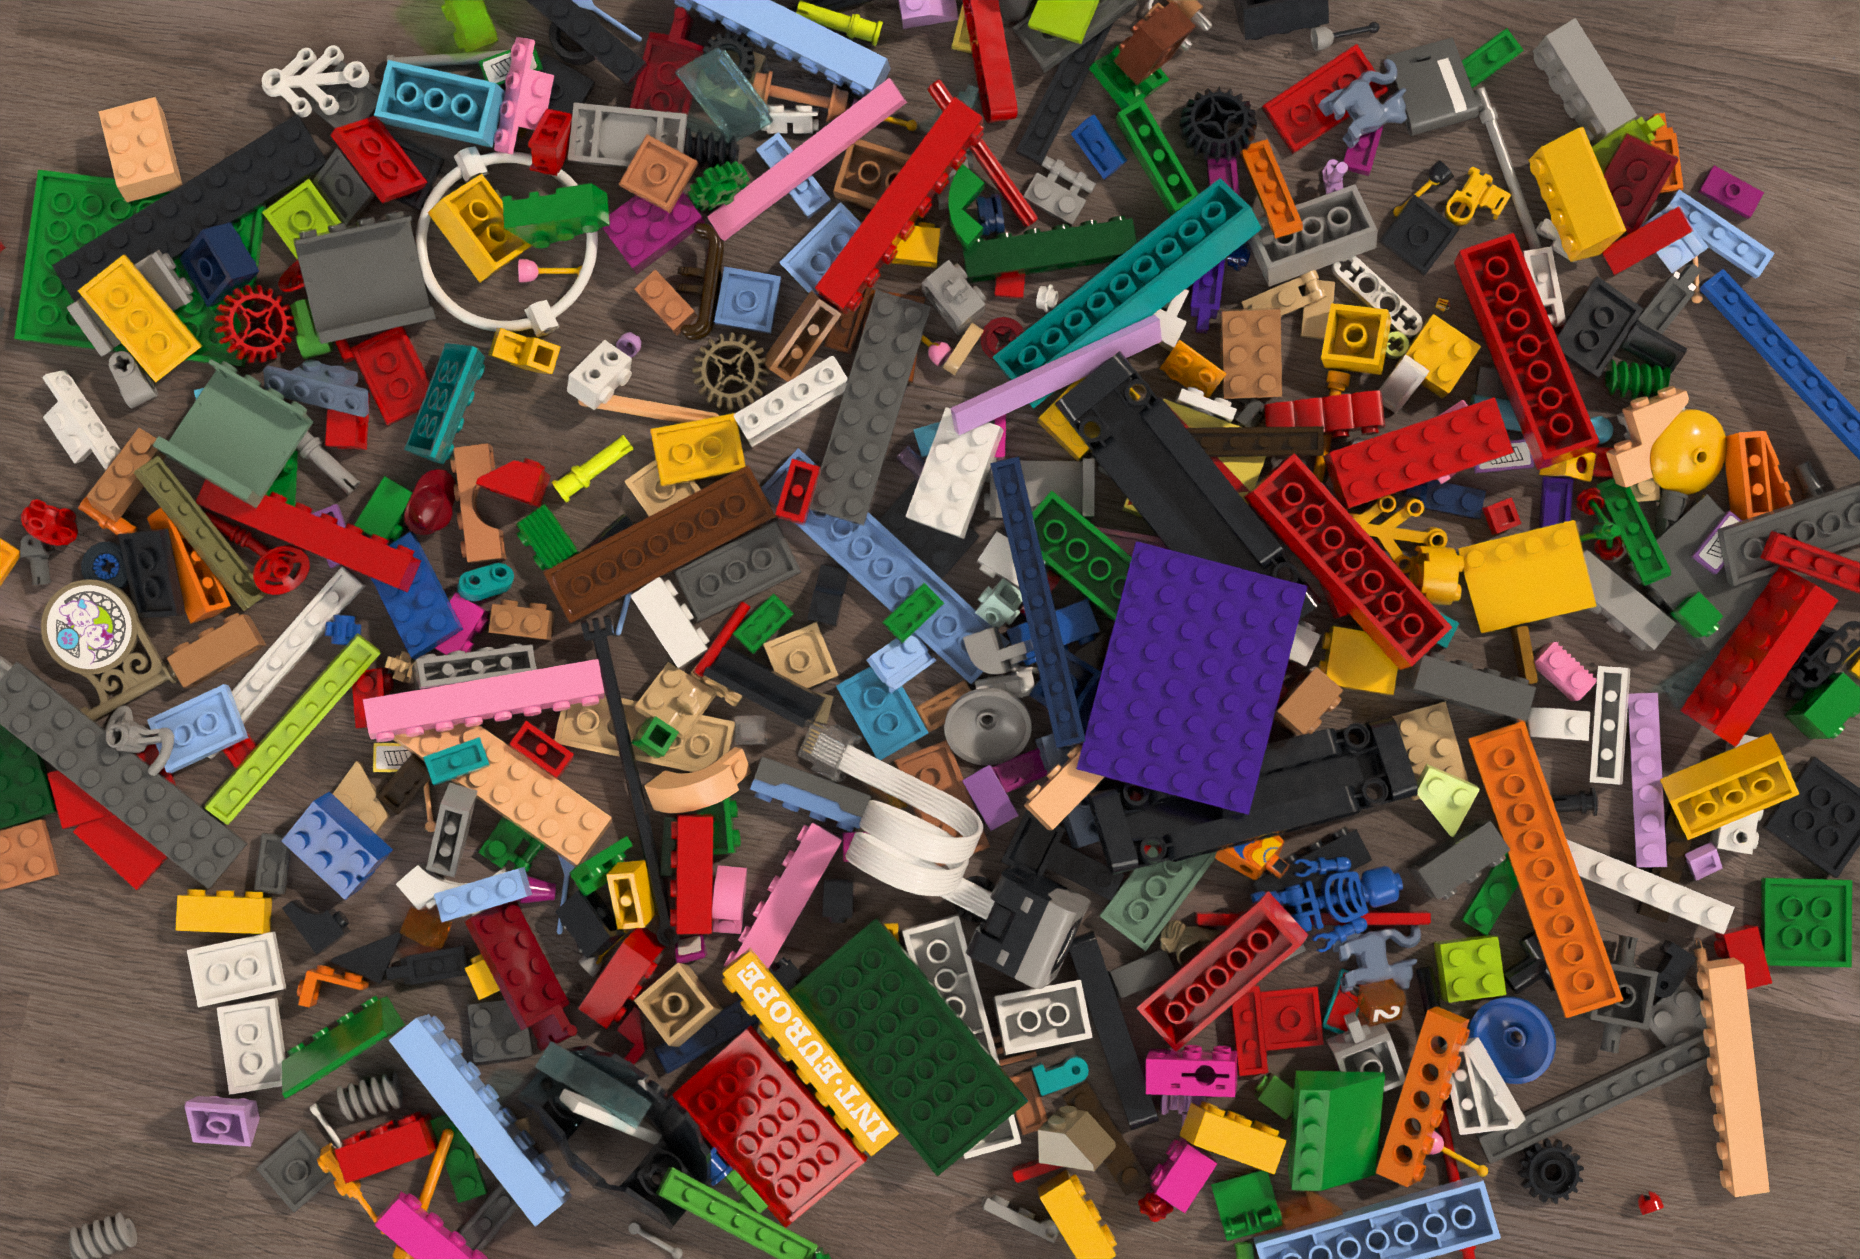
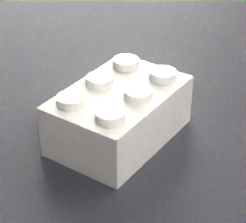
[993,980,1093,1056]

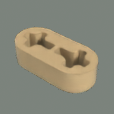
[943,323,984,375]

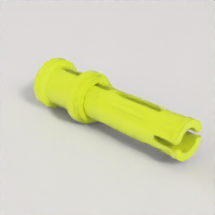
[796,0,883,46]
[551,435,634,503]

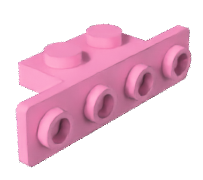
[494,37,554,155]

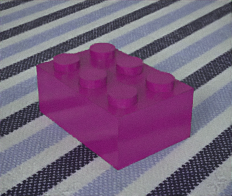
[602,192,705,275]

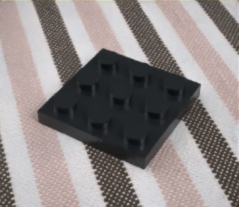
[1762,757,1860,878]

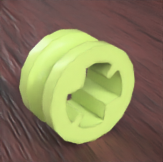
[1385,331,1409,359]

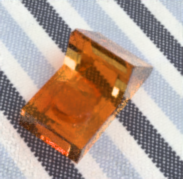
[1281,1191,1343,1230]

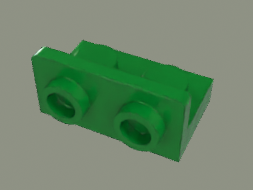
[569,836,633,896]

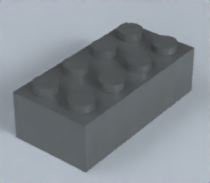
[1403,651,1536,722]

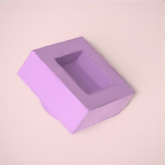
[1685,842,1722,881]

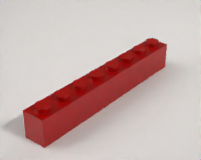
[196,479,421,593]

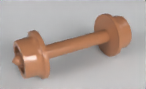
[748,71,851,123]

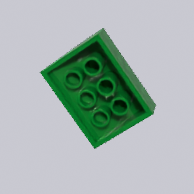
[282,996,405,1099]
[1288,1071,1385,1191]

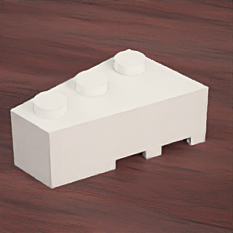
[1441,1037,1526,1135]

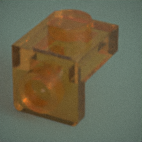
[399,906,452,949]

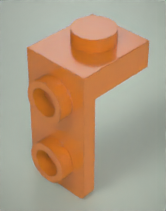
[297,965,369,1008]

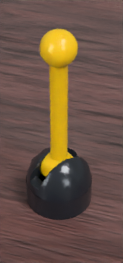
[1393,160,1454,217]

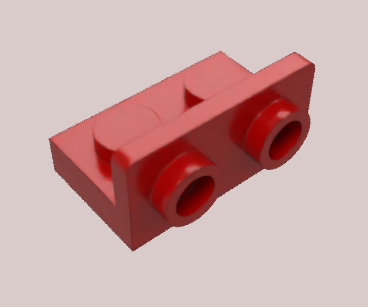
[352,667,394,728]

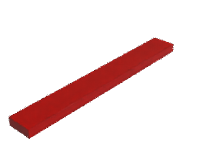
[1195,911,1431,926]

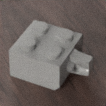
[922,260,986,336]
[1326,1012,1406,1092]

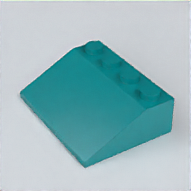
[404,343,485,464]

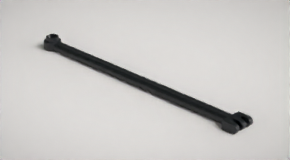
[581,615,681,946]

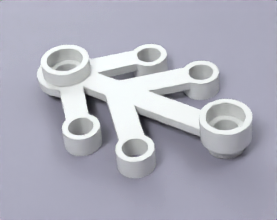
[262,45,369,118]

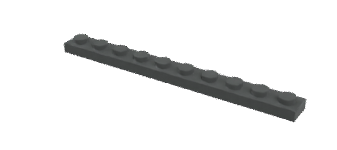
[1476,1030,1754,1164]

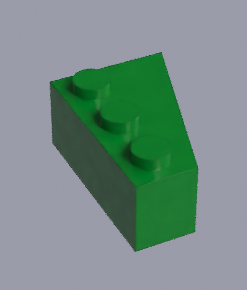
[502,183,610,248]

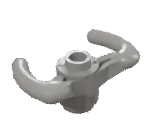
[105,706,175,776]

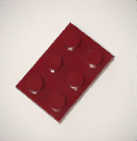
[1603,132,1679,234]

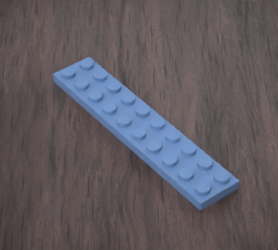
[761,448,1010,685]

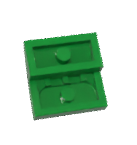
[1089,44,1170,110]

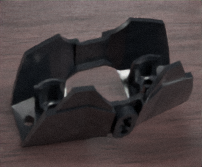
[517,1045,712,1230]

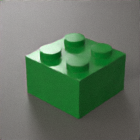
[1784,672,1860,739]

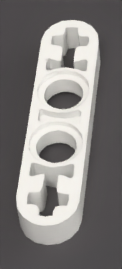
[1331,256,1423,338]

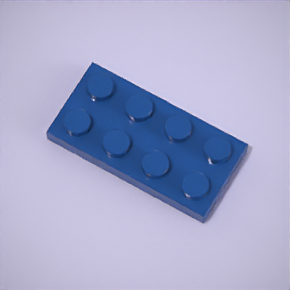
[371,532,463,660]

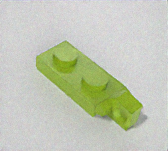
[1592,114,1665,173]

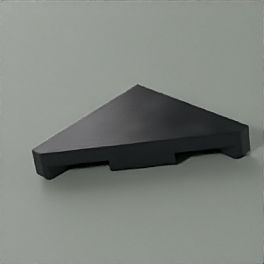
[331,932,404,984]

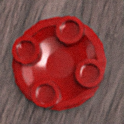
[20,499,78,546]

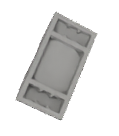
[568,103,688,168]

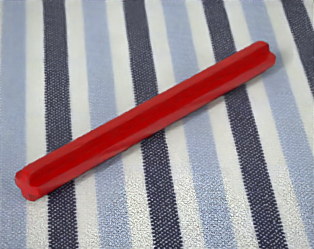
[927,80,1038,227]

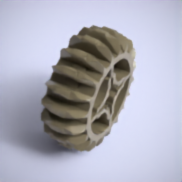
[692,332,770,411]

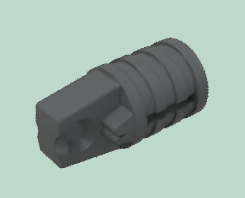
[1654,490,1688,539]

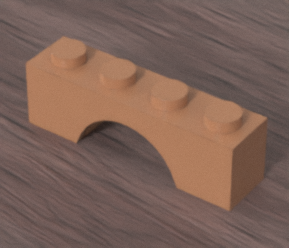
[450,443,507,564]

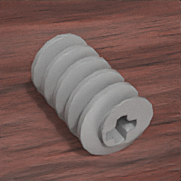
[337,1072,403,1121]
[69,1212,137,1259]

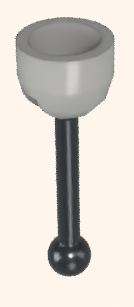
[1311,22,1380,51]

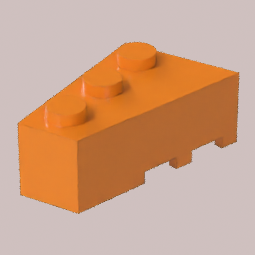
[1725,431,1794,521]

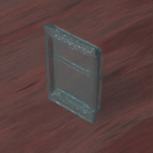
[675,47,774,142]

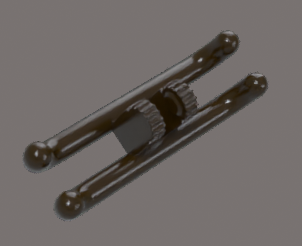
[675,223,724,340]

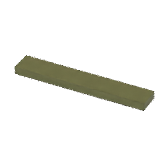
[133,455,267,611]

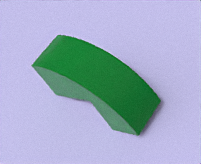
[948,164,985,251]

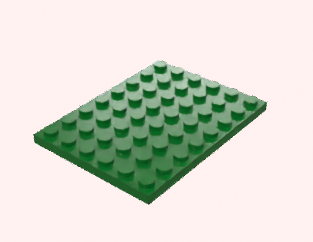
[14,170,267,368]

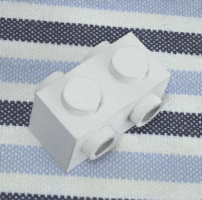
[567,340,632,410]

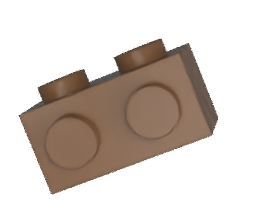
[489,600,555,641]

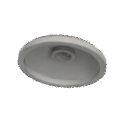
[944,688,1031,765]

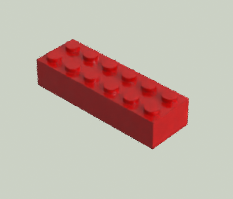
[1323,397,1514,510]
[1680,566,1838,747]
[1136,891,1309,1052]

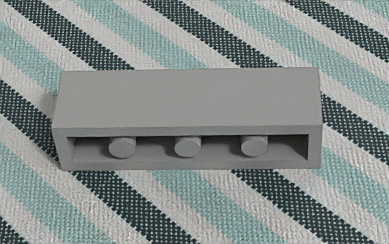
[1583,549,1676,651]

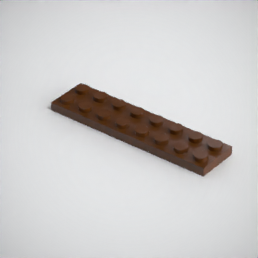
[543,465,776,624]

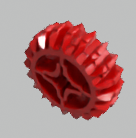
[214,285,295,363]

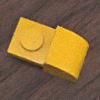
[488,328,561,374]

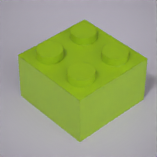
[1433,934,1506,1003]

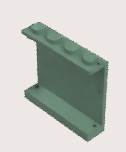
[152,359,313,508]

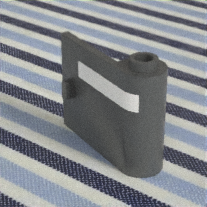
[1386,37,1482,136]

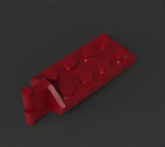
[630,7,704,119]
[464,900,577,1051]

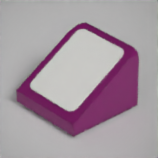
[675,934,708,963]

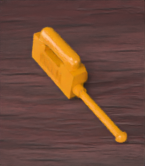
[317,1143,384,1234]

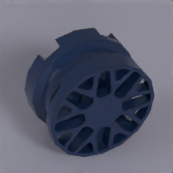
[976,193,1005,237]

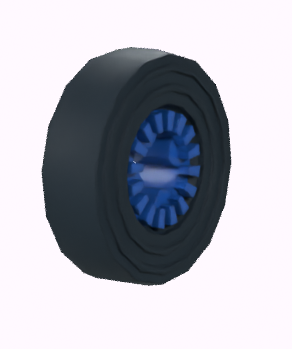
[81,541,129,589]

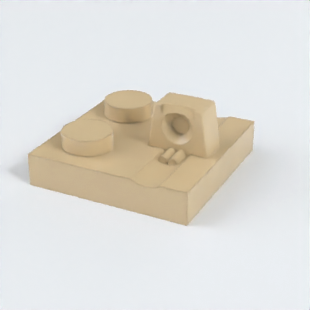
[635,662,716,740]

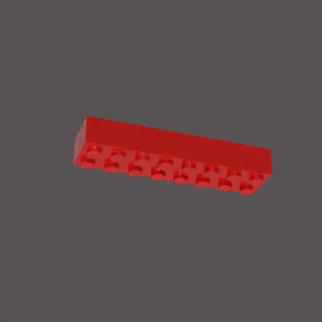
[815,96,984,315]
[1454,233,1600,470]
[1243,453,1452,670]

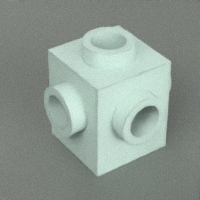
[975,578,1022,629]

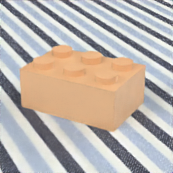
[99,97,182,202]

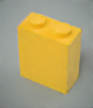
[1318,626,1398,695]

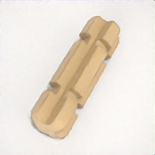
[690,664,742,706]

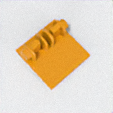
[1160,340,1226,398]

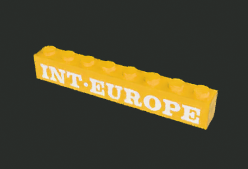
[722,947,899,1156]

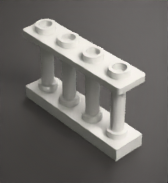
[734,356,847,448]

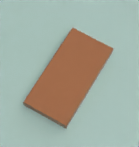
[894,740,990,866]

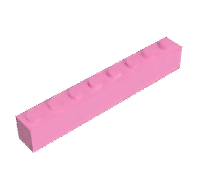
[363,659,604,742]

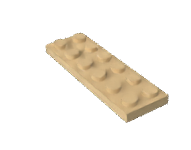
[554,694,736,772]

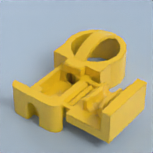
[1445,167,1511,226]

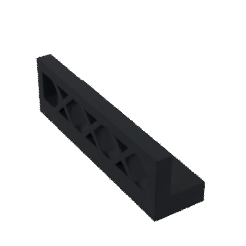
[703,646,825,728]

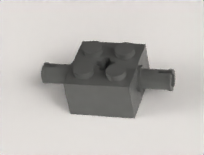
[1582,935,1658,1054]

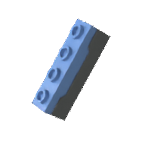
[750,756,872,832]

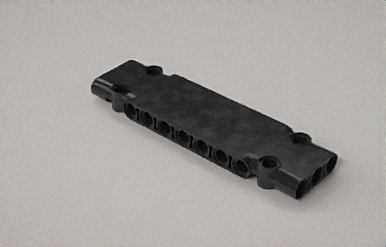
[1054,351,1322,620]
[1088,716,1418,875]

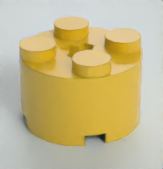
[1409,546,1464,605]

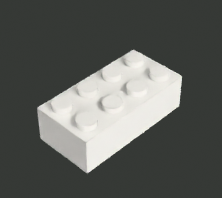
[905,407,1004,539]

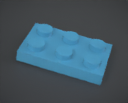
[836,666,928,760]

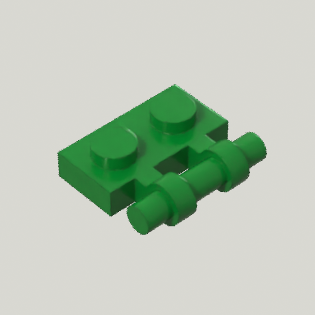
[478,817,546,872]

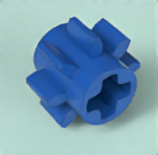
[325,615,361,645]

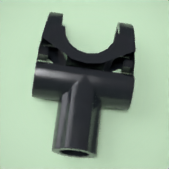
[1503,931,1555,995]

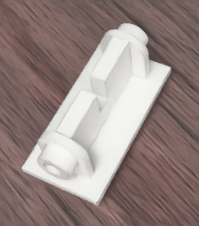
[760,104,819,134]

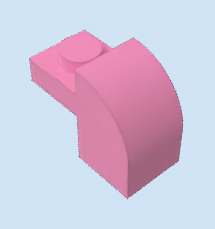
[712,866,747,934]

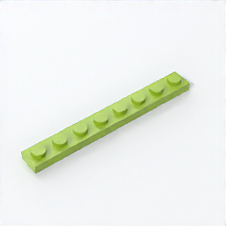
[205,633,381,825]

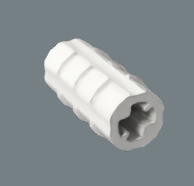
[975,669,1035,698]

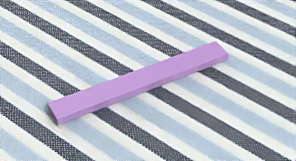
[950,314,1162,435]

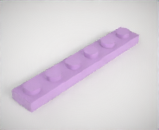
[1628,693,1667,868]

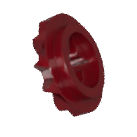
[981,317,1025,361]

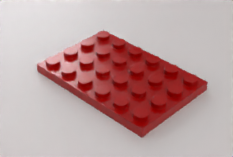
[672,1025,868,1228]

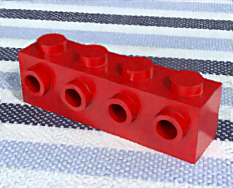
[670,814,713,934]

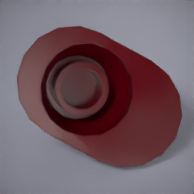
[404,469,456,535]

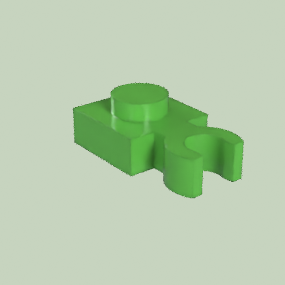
[724,1169,768,1214]

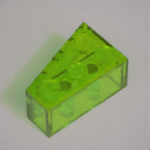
[441,0,500,53]

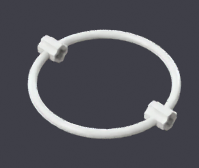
[415,146,598,337]

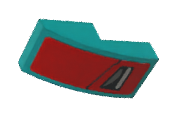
[1322,968,1367,1034]

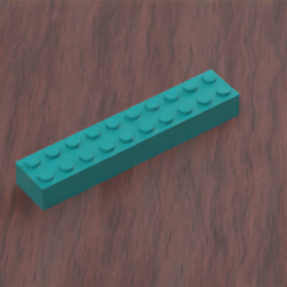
[993,178,1262,408]

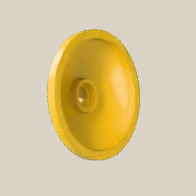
[1649,409,1726,495]

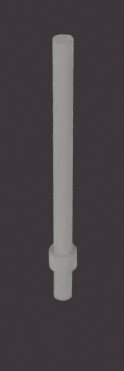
[1474,87,1542,250]

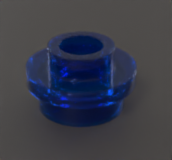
[1228,243,1250,271]

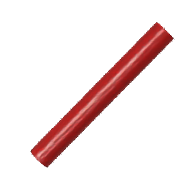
[693,601,751,678]

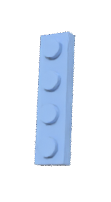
[1665,190,1775,279]

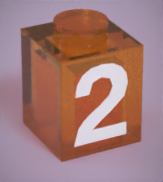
[1357,978,1406,1027]

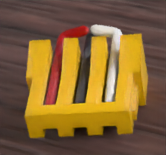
[1435,298,1450,312]

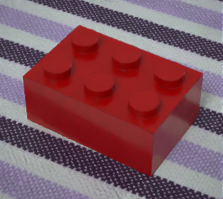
[334,1111,438,1184]

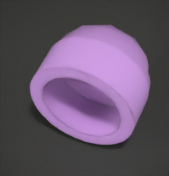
[616,332,641,358]

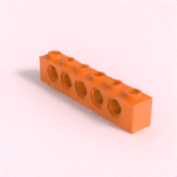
[1376,1006,1470,1187]

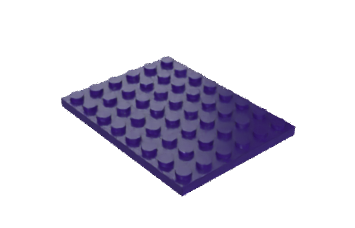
[1076,541,1308,815]

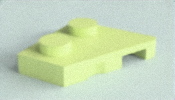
[1417,764,1480,837]

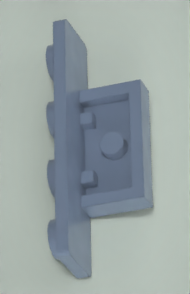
[263,360,369,417]

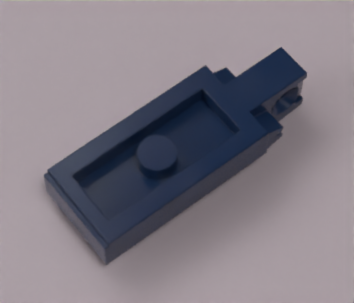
[1403,480,1486,520]

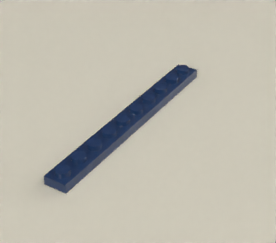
[990,456,1086,749]

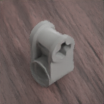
[109,351,158,409]

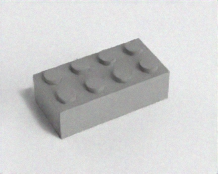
[1533,18,1637,147]
[1248,184,1378,287]

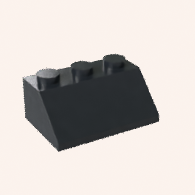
[1233,0,1329,40]

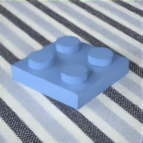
[714,266,781,334]

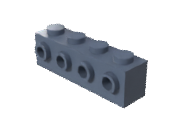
[1035,733,1100,849]

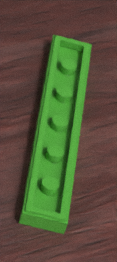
[656,1167,818,1259]

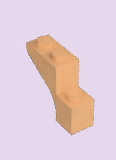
[1606,386,1689,488]

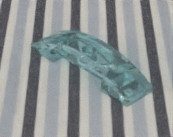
[535,1041,652,1129]

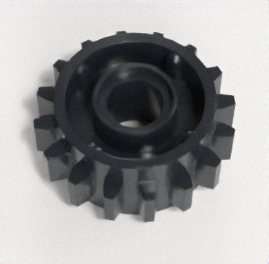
[1518,1138,1584,1204]

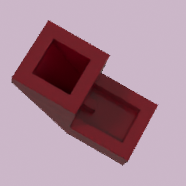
[617,1005,647,1065]

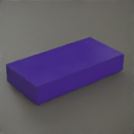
[1539,476,1574,528]

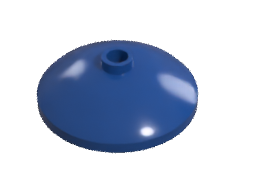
[1468,996,1556,1084]

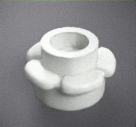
[1036,284,1058,313]

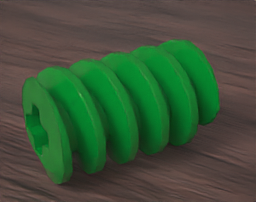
[1605,359,1671,399]

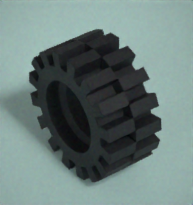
[702,32,755,89]

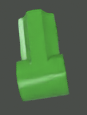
[290,299,333,360]

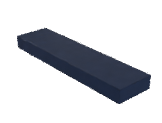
[653,998,760,1074]

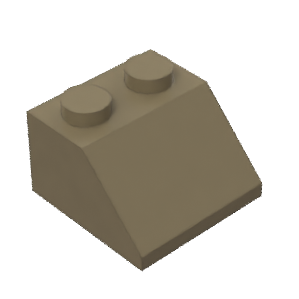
[1038,1106,1116,1171]

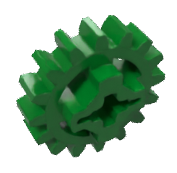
[688,161,750,211]

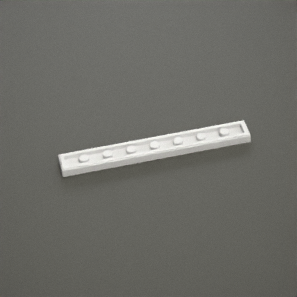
[208,567,365,759]

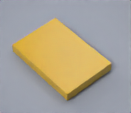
[650,413,746,487]

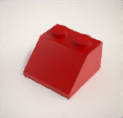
[476,458,551,508]

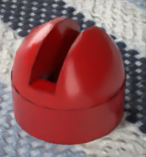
[1638,1191,1664,1215]

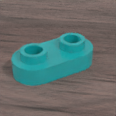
[457,563,514,601]

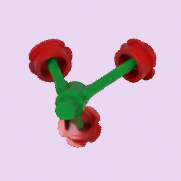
[1576,487,1624,560]

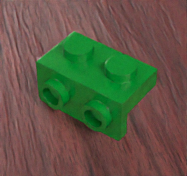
[697,796,741,855]

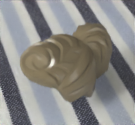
[1160,920,1221,965]

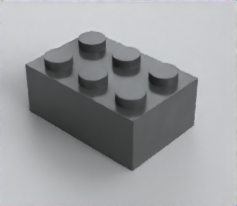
[1407,819,1510,900]

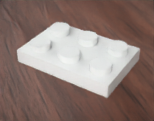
[187,931,286,1007]
[217,998,286,1095]

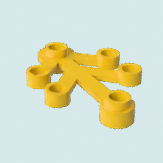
[1349,495,1448,573]

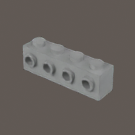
[412,644,537,690]

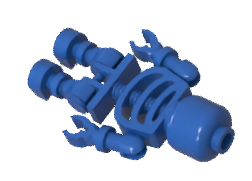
[1250,857,1403,952]

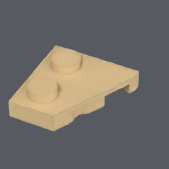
[333,761,390,835]

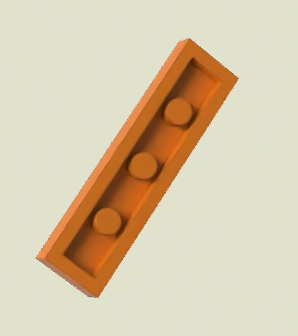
[1241,139,1303,239]

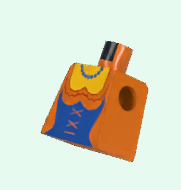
[1215,835,1290,880]

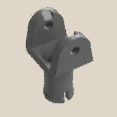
[20,534,55,585]

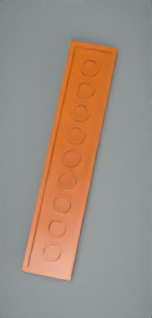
[1468,722,1624,1018]

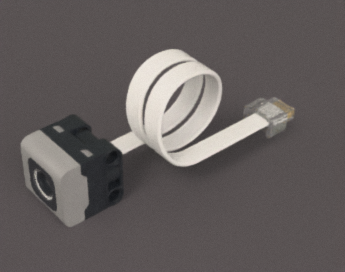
[797,722,1090,989]

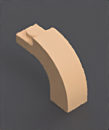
[644,747,751,813]

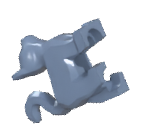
[1318,59,1407,149]
[1332,925,1421,993]

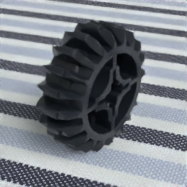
[1179,86,1257,163]

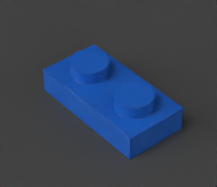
[1071,115,1128,179]

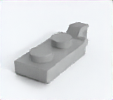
[981,1194,1060,1243]

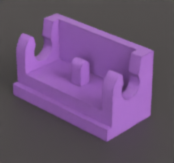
[962,765,1019,831]

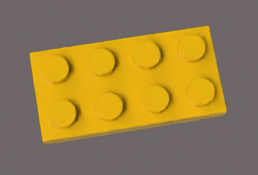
[78,255,202,383]

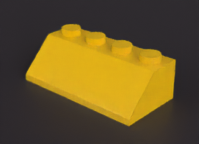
[1529,127,1626,262]
[1660,733,1799,840]

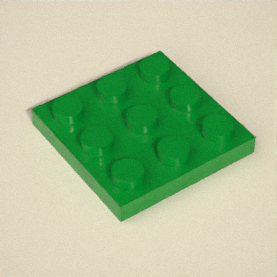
[1761,877,1852,968]

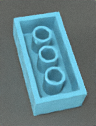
[374,60,505,148]

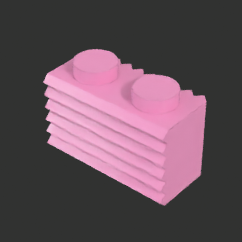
[1534,642,1597,701]

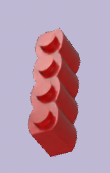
[1264,390,1385,439]

